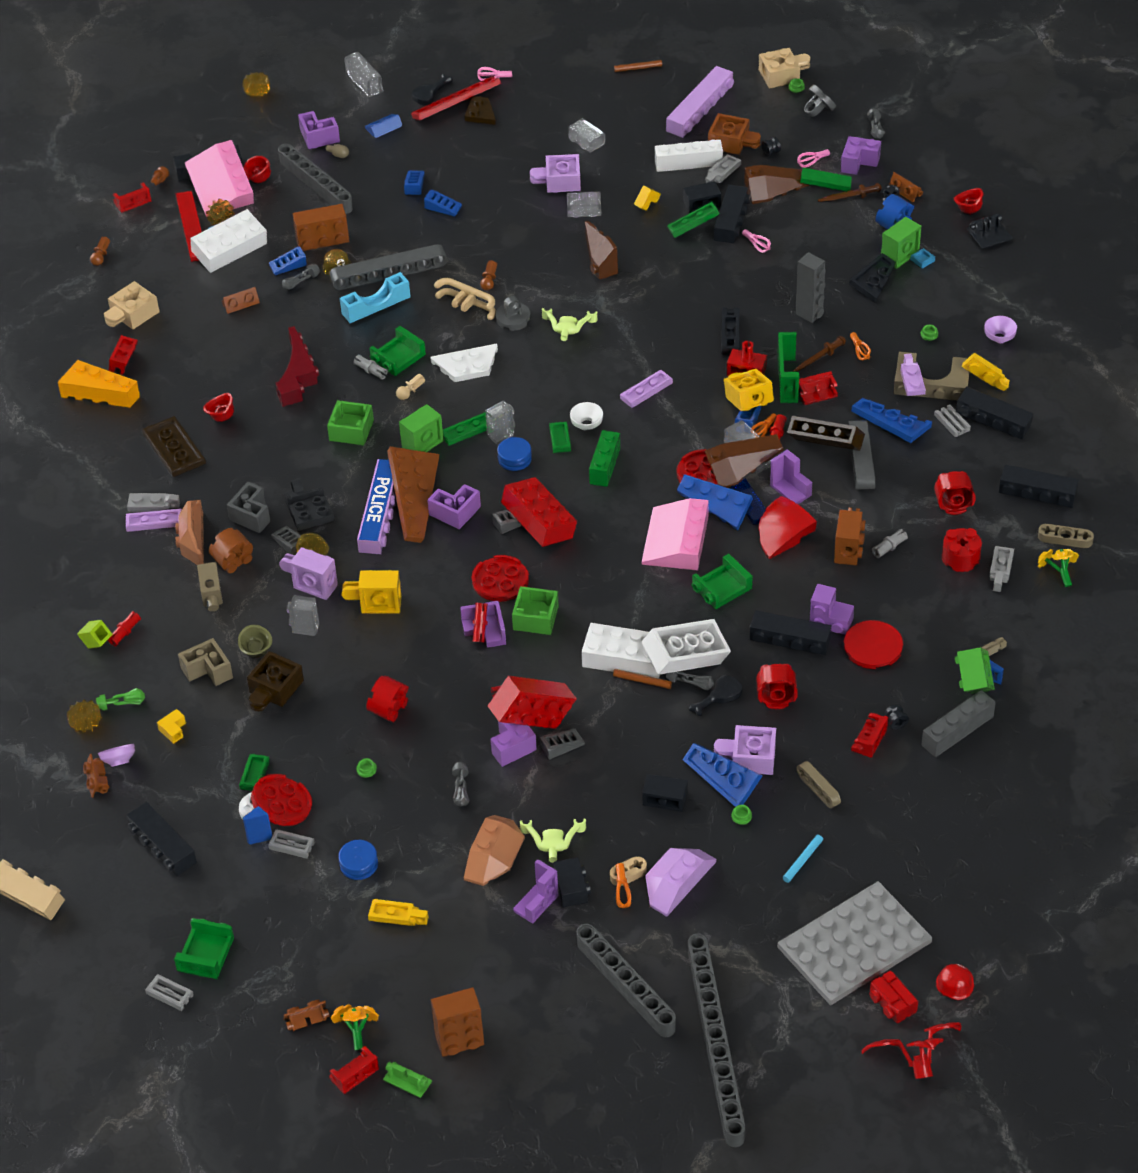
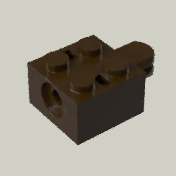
[247,651,304,711]

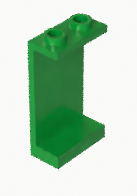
[778,332,799,403]

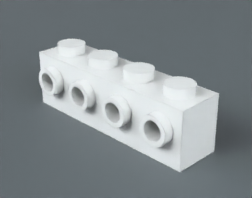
[655,140,723,172]

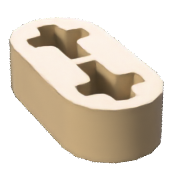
[610,857,647,886]

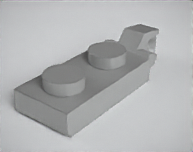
[705,154,741,183]
[127,493,180,512]
[990,546,1014,592]

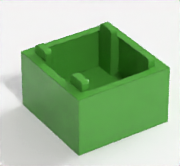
[881,217,921,268]
[327,400,374,445]
[399,404,444,452]
[512,586,559,635]
[955,647,995,694]

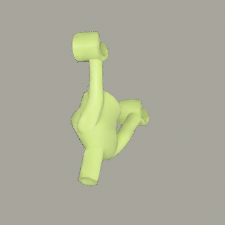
[542,308,597,341]
[520,819,586,863]

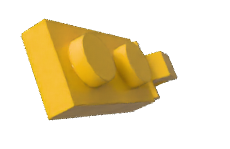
[962,353,1010,391]
[368,899,429,926]

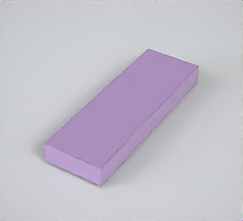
[620,370,673,408]
[126,509,182,532]

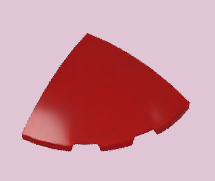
[758,496,817,559]

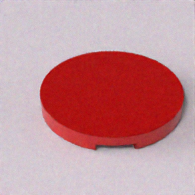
[677,449,718,485]
[472,555,529,602]
[844,620,903,669]
[251,774,312,826]

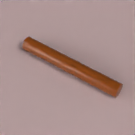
[614,60,662,72]
[613,669,672,689]

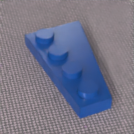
[851,398,932,443]
[677,474,753,530]
[682,743,763,807]

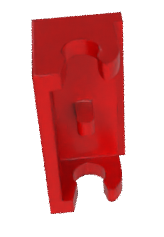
[113,182,152,213]
[109,335,138,375]
[798,371,838,405]
[851,713,888,758]
[329,1046,379,1094]

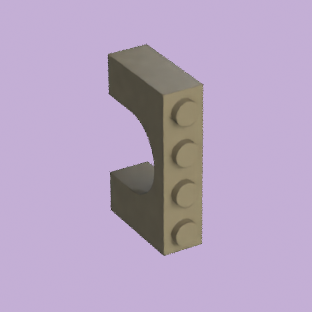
[894,352,970,401]

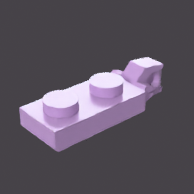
[901,354,926,396]

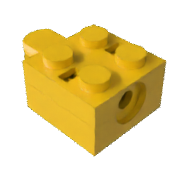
[724,369,774,411]
[341,570,402,613]

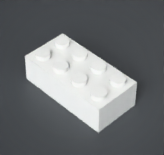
[191,209,267,273]
[642,619,731,675]
[582,623,660,678]

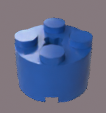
[876,194,914,230]

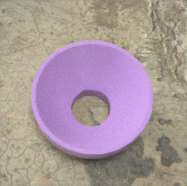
[984,316,1017,343]
[98,744,135,767]

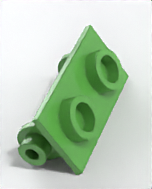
[383,1062,432,1098]

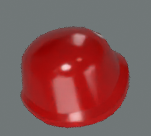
[244,156,271,183]
[954,188,983,214]
[203,393,234,422]
[936,964,974,1000]

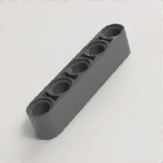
[848,420,875,490]

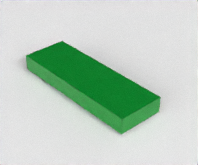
[800,168,852,191]
[667,202,720,238]
[443,411,497,446]

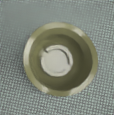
[238,625,272,658]

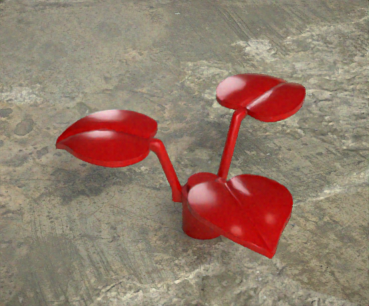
[861,1022,962,1079]

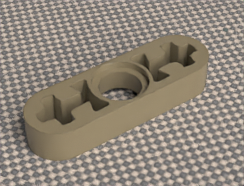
[1038,524,1094,548]
[797,761,841,808]

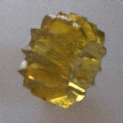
[243,72,270,97]
[206,198,235,226]
[67,699,101,733]

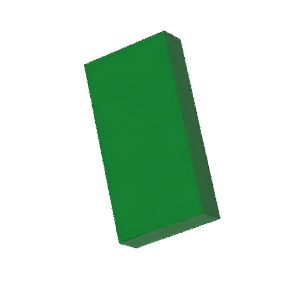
[549,421,571,453]
[239,754,270,791]

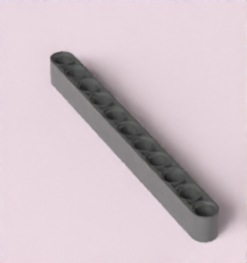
[688,933,745,1147]

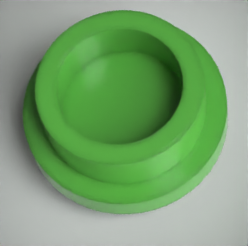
[789,78,805,93]
[921,325,938,341]
[356,758,377,778]
[731,805,752,825]

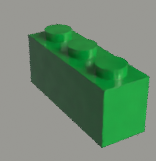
[589,430,620,487]

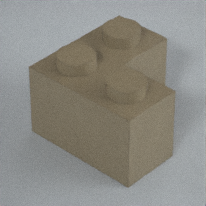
[178,638,233,686]

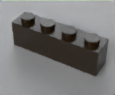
[787,416,865,451]

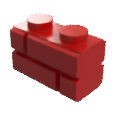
[869,970,918,1024]

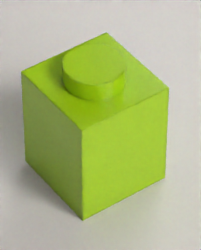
[77,620,113,649]

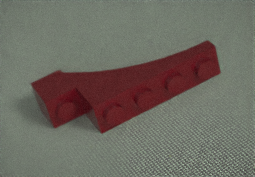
[275,326,319,407]

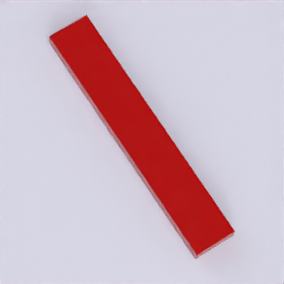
[411,76,501,120]
[175,191,202,262]

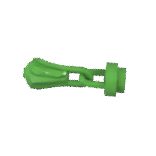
[96,688,145,711]

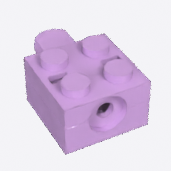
[530,154,581,193]
[279,547,338,600]
[714,725,776,775]

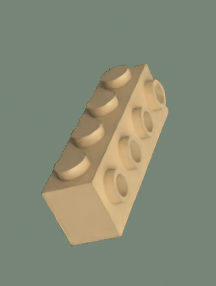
[0,859,65,920]

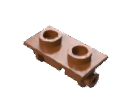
[889,172,923,202]
[222,287,260,314]
[83,754,109,797]
[283,1000,330,1031]

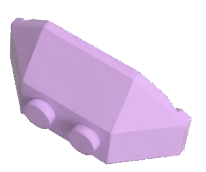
[645,848,716,917]

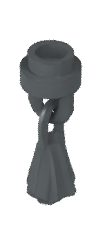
[867,108,885,139]
[282,264,320,290]
[666,671,714,690]
[452,762,470,806]

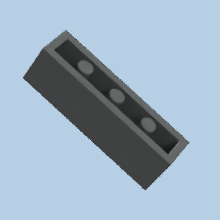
[796,252,826,323]
[922,690,995,758]

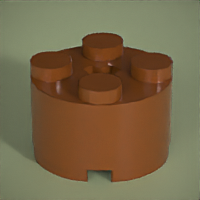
[209,528,253,573]

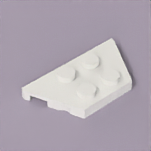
[431,344,498,382]

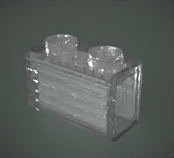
[568,118,605,153]
[567,191,601,218]
[485,400,515,444]
[287,595,320,636]

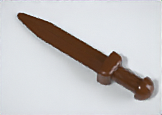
[818,183,882,202]
[793,336,846,372]

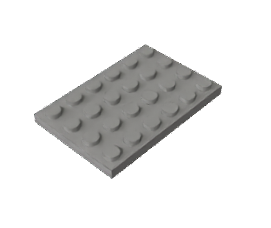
[777,881,932,1006]

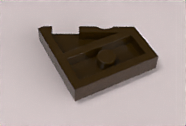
[465,96,496,125]

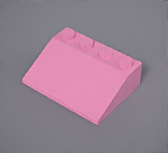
[185,140,254,217]
[642,498,709,570]

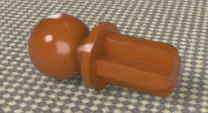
[151,166,169,185]
[90,237,110,265]
[480,260,497,290]

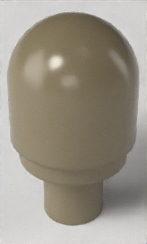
[326,144,349,158]

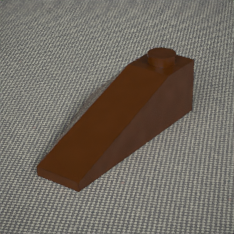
[745,165,810,204]
[585,220,618,280]
[705,434,784,488]

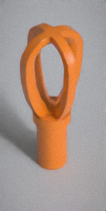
[850,332,871,361]
[750,413,777,438]
[616,863,631,908]

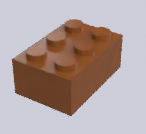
[292,204,349,251]
[431,987,484,1057]

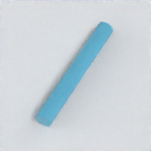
[783,835,823,883]

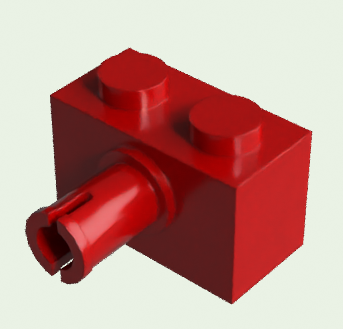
[727,341,767,376]

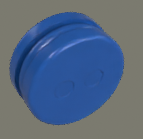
[497,437,532,471]
[338,840,378,880]

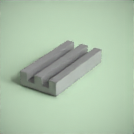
[934,404,971,437]
[268,829,315,859]
[145,974,194,1011]

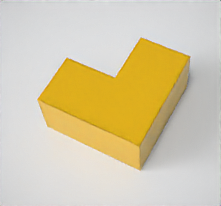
[634,185,661,211]
[157,709,186,744]

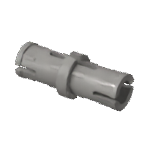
[354,355,388,380]
[872,529,908,558]

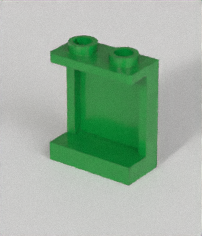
[370,326,426,376]
[692,554,753,609]
[174,918,234,979]

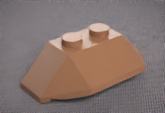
[175,500,204,565]
[464,815,525,886]

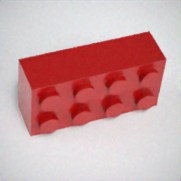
[501,477,577,547]
[488,676,577,729]

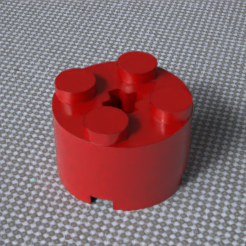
[934,471,976,515]
[942,528,982,572]
[756,664,798,709]
[366,676,409,722]

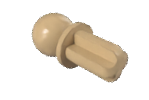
[396,374,425,400]

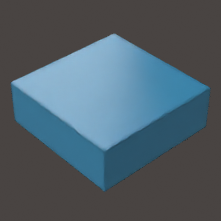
[911,248,935,268]

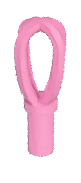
[477,67,512,81]
[797,149,830,168]
[742,229,771,253]

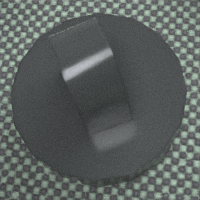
[804,84,836,117]
[496,296,531,331]

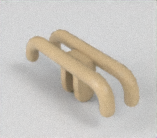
[434,278,496,320]

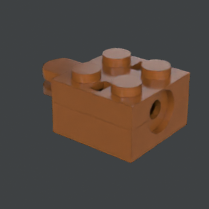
[708,113,761,155]
[834,507,866,565]

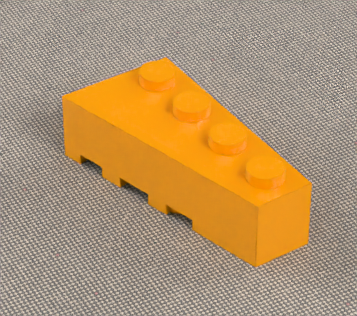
[58,360,140,408]

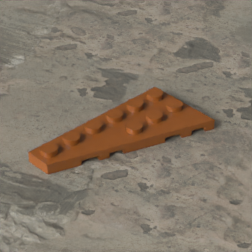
[387,446,440,543]

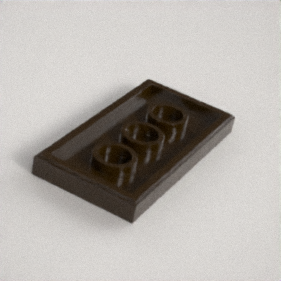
[142,416,206,477]

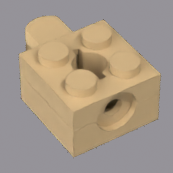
[759,48,810,89]
[104,281,159,329]

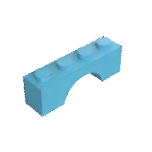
[340,272,410,323]

